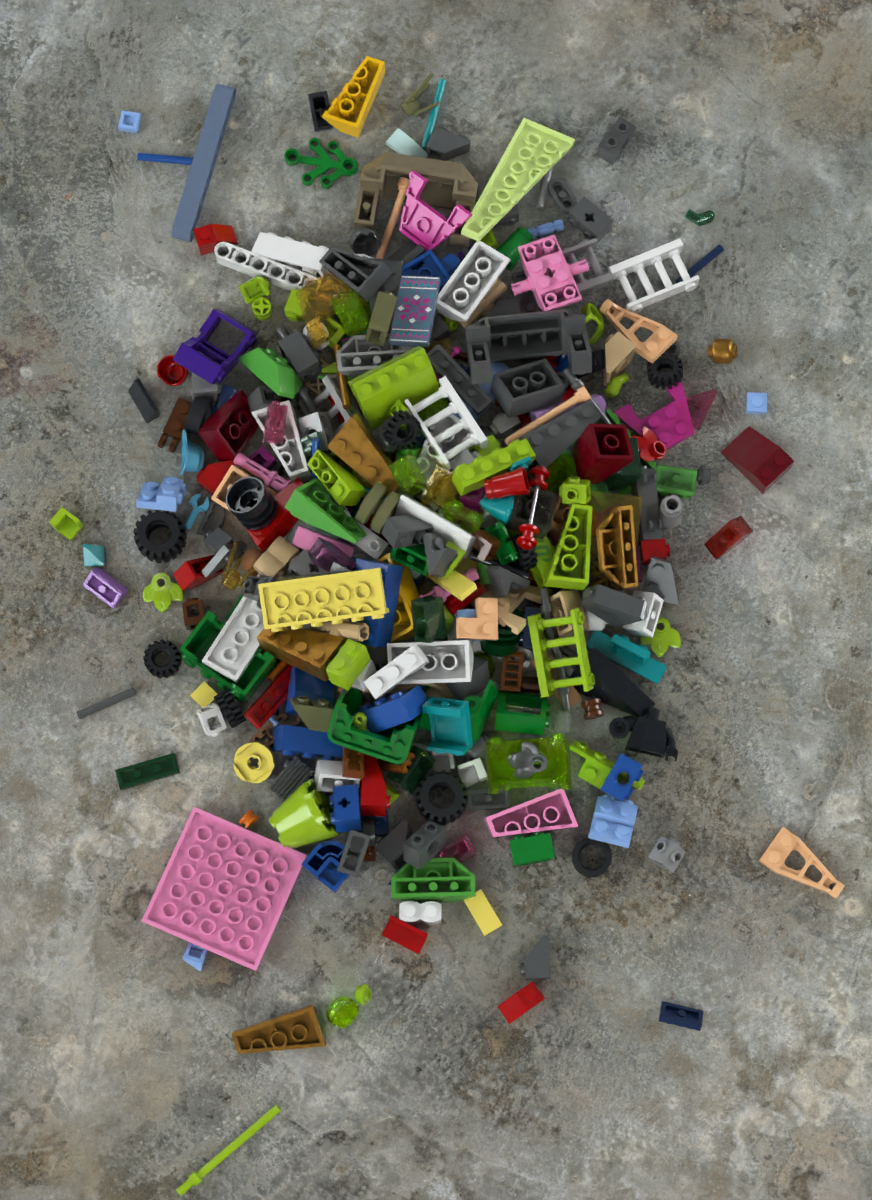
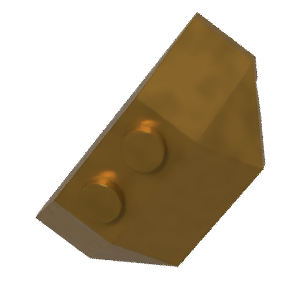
[596,505,638,588]

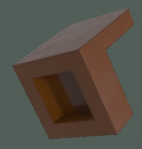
[472,529,502,562]

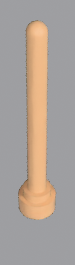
[376,177,410,259]
[505,386,591,445]

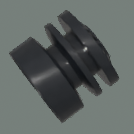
[226,476,278,531]

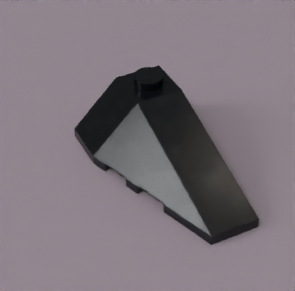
[570,647,655,717]

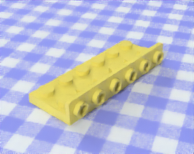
[258,567,389,632]

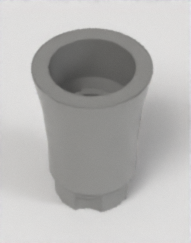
[659,495,683,529]

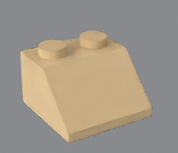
[603,331,636,387]

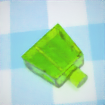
[389,452,429,495]

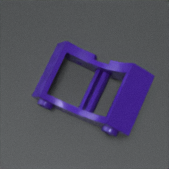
[173,309,258,384]

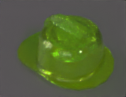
[541,455,576,496]

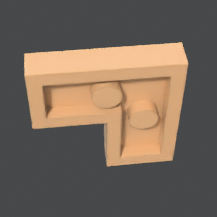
[456,598,498,641]

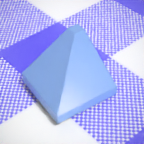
[182,942,208,971]

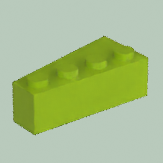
[544,504,592,591]

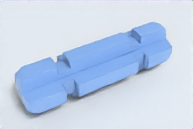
[527,219,564,239]

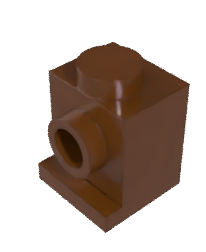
[182,598,205,630]

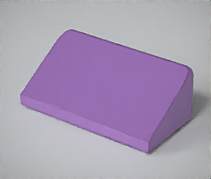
[83,567,129,609]

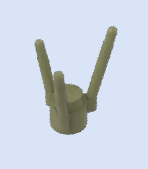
[400,73,441,117]

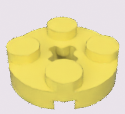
[233,741,276,783]

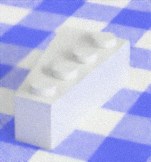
[251,232,335,283]

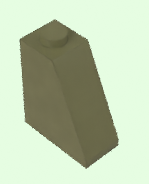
[364,291,398,346]

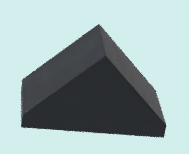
[308,90,333,131]

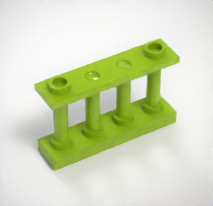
[527,607,595,698]

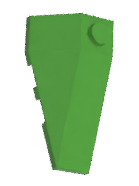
[285,478,367,544]

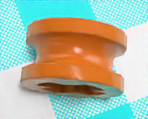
[239,809,259,829]

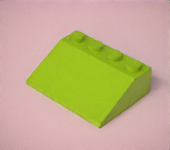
[348,346,444,430]

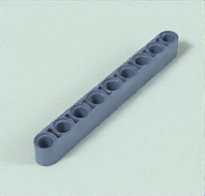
[171,84,236,242]

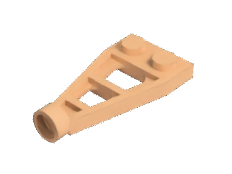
[599,299,678,364]
[759,827,845,899]

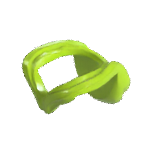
[581,303,604,345]

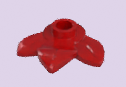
[631,426,666,462]

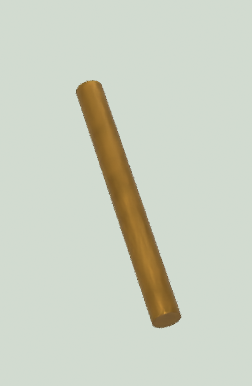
[333,344,351,410]

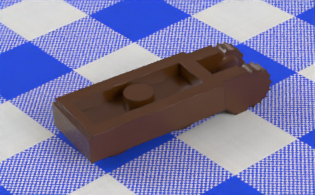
[158,397,192,453]

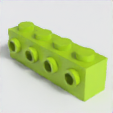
[452,438,536,496]

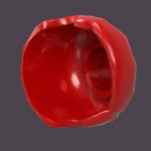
[157,355,189,386]

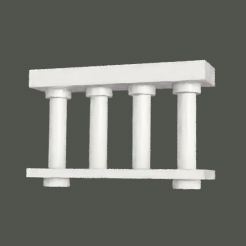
[608,238,700,313]
[404,376,489,471]

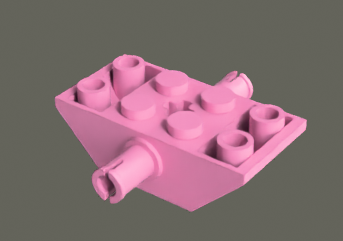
[511,234,589,311]

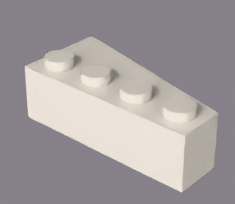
[251,400,312,482]

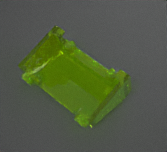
[485,733,572,794]

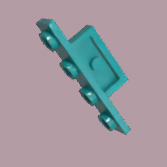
[586,631,667,684]

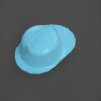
[180,429,205,477]

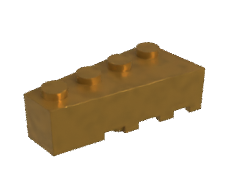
[327,413,406,497]

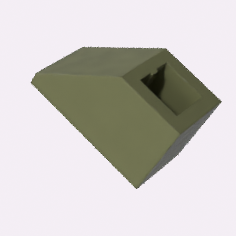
[290,696,334,732]

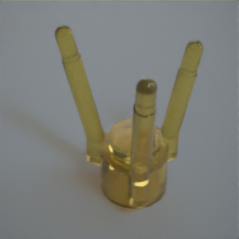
[221,542,255,590]

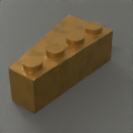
[256,626,346,682]
[231,1004,326,1054]

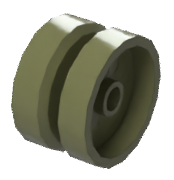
[355,481,401,534]

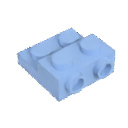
[136,477,187,512]
[588,795,638,848]

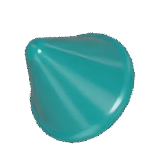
[479,496,515,525]

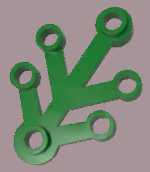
[284,138,358,189]

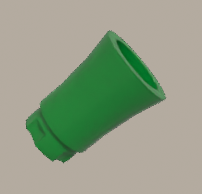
[495,227,533,271]

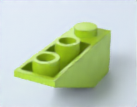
[307,449,366,506]

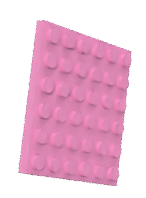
[142,807,307,971]

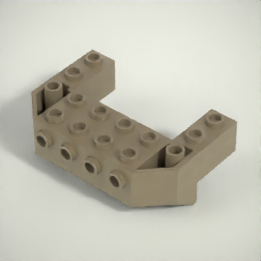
[354,152,478,248]

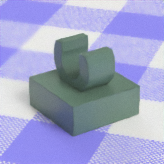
[301,432,326,458]

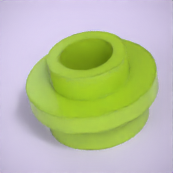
[355,984,372,1005]

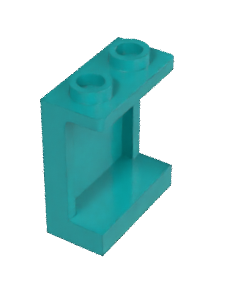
[422,697,473,756]

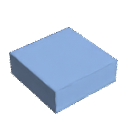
[118,111,141,133]

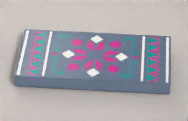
[389,275,441,347]

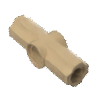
[458,278,508,328]
[311,619,370,642]

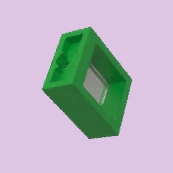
[494,691,551,735]

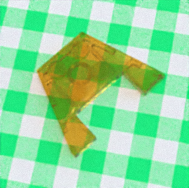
[296,273,371,348]

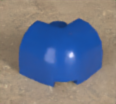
[301,841,350,893]

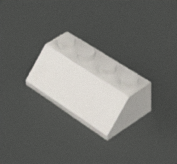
[436,241,511,322]
[394,495,477,559]
[387,640,474,685]

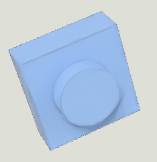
[746,392,767,414]

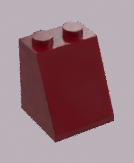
[571,423,634,484]

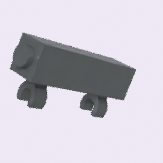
[629,466,663,544]

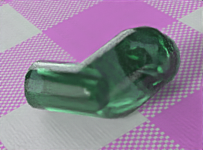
[685,209,715,226]

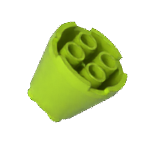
[269,779,342,849]

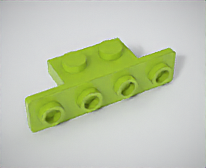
[569,740,645,790]

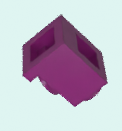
[247,445,277,479]

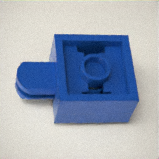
[402,249,459,292]

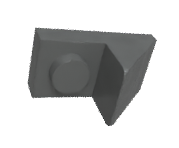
[423,533,457,577]
[486,566,530,597]

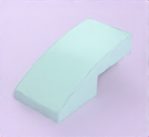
[386,128,428,158]

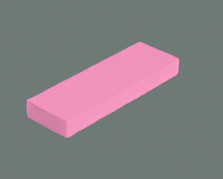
[292,525,356,567]

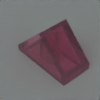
[439,833,476,863]

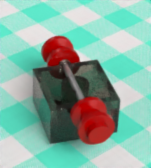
[505,466,557,550]

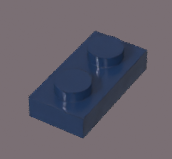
[659,1001,703,1031]

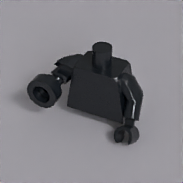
[609,707,678,761]

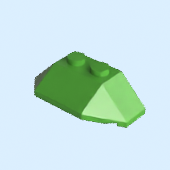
[239,347,303,399]
[391,857,476,903]

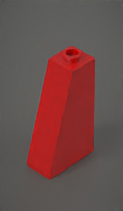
[246,477,307,553]

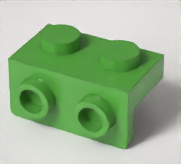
[656,464,697,499]

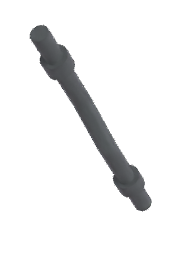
[540,588,570,711]

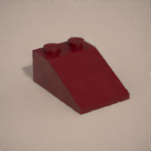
[198,390,259,462]
[721,426,794,494]

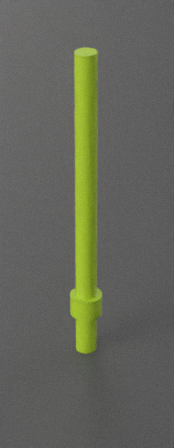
[176,1105,281,1196]

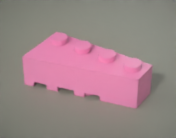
[484,788,578,837]

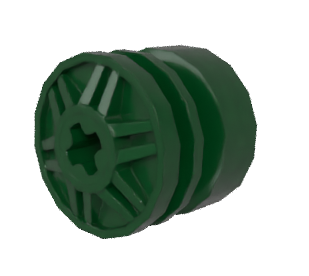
[480,608,524,657]

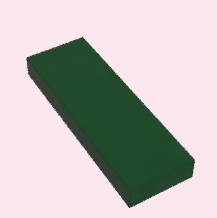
[115,753,180,790]

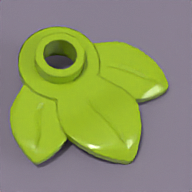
[143,572,183,613]
[640,617,681,658]

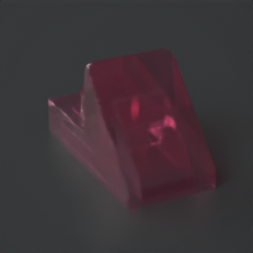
[687,389,718,430]

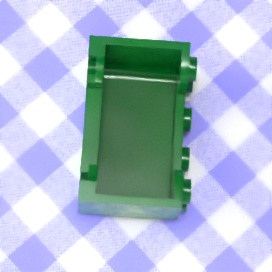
[179,611,277,703]
[327,687,423,764]

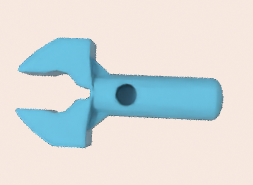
[184,493,210,530]

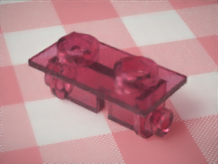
[263,400,288,444]

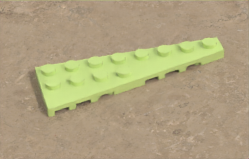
[461,118,575,242]

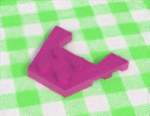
[399,170,473,251]
[614,381,695,450]

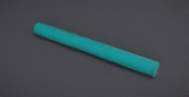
[421,79,446,150]

